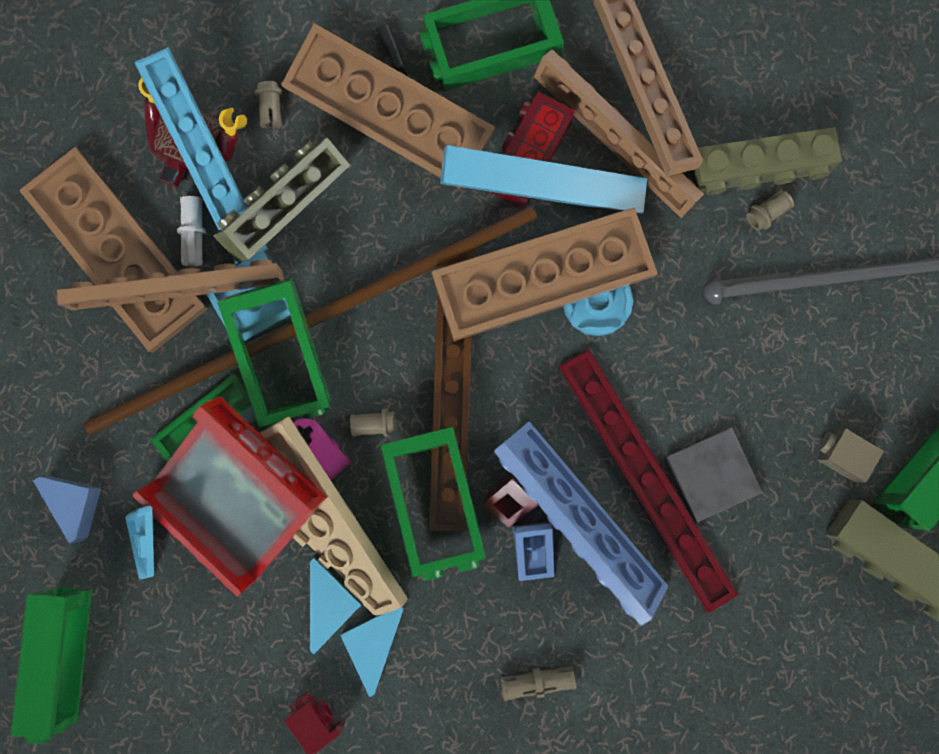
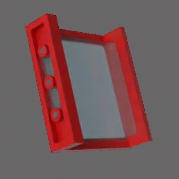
[133,396,327,597]

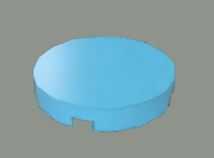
[563,285,633,336]

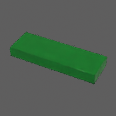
[150,373,252,462]

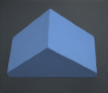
[33,477,101,543]
[512,521,554,581]

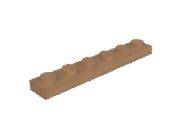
[594,0,703,176]
[534,50,704,218]
[57,259,284,310]

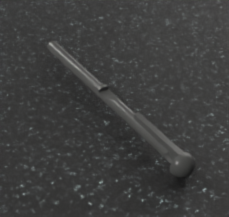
[704,257,939,305]

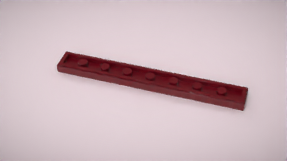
[558,349,739,614]

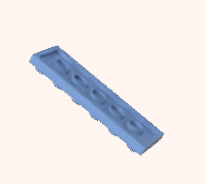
[494,422,668,626]

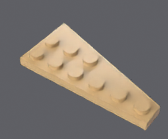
[213,416,408,617]

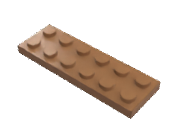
[281,23,496,190]
[19,147,208,353]
[431,207,658,341]

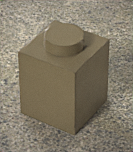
[817,429,884,482]

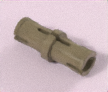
[500,665,576,701]

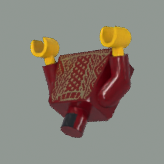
[138,78,247,188]

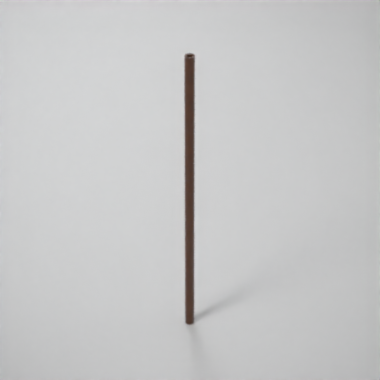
[84,205,537,435]

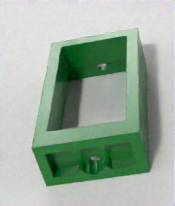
[419,0,564,92]
[217,278,331,427]
[872,425,939,531]
[381,427,486,581]
[11,586,92,744]

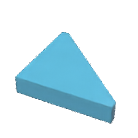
[125,506,154,579]
[310,557,362,654]
[340,606,404,697]

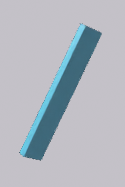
[134,48,268,264]
[440,145,647,214]

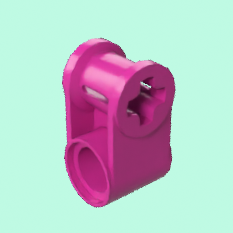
[293,419,352,480]

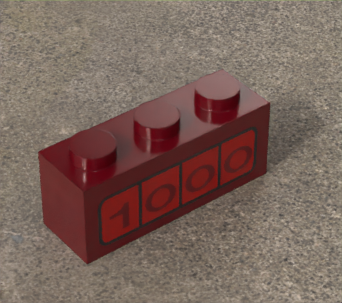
[488,92,575,209]

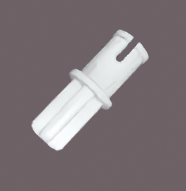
[177,196,206,268]

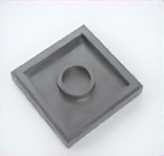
[666,428,763,522]

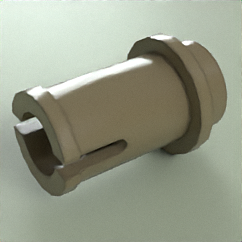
[254,81,283,128]
[746,189,794,231]
[350,409,396,437]

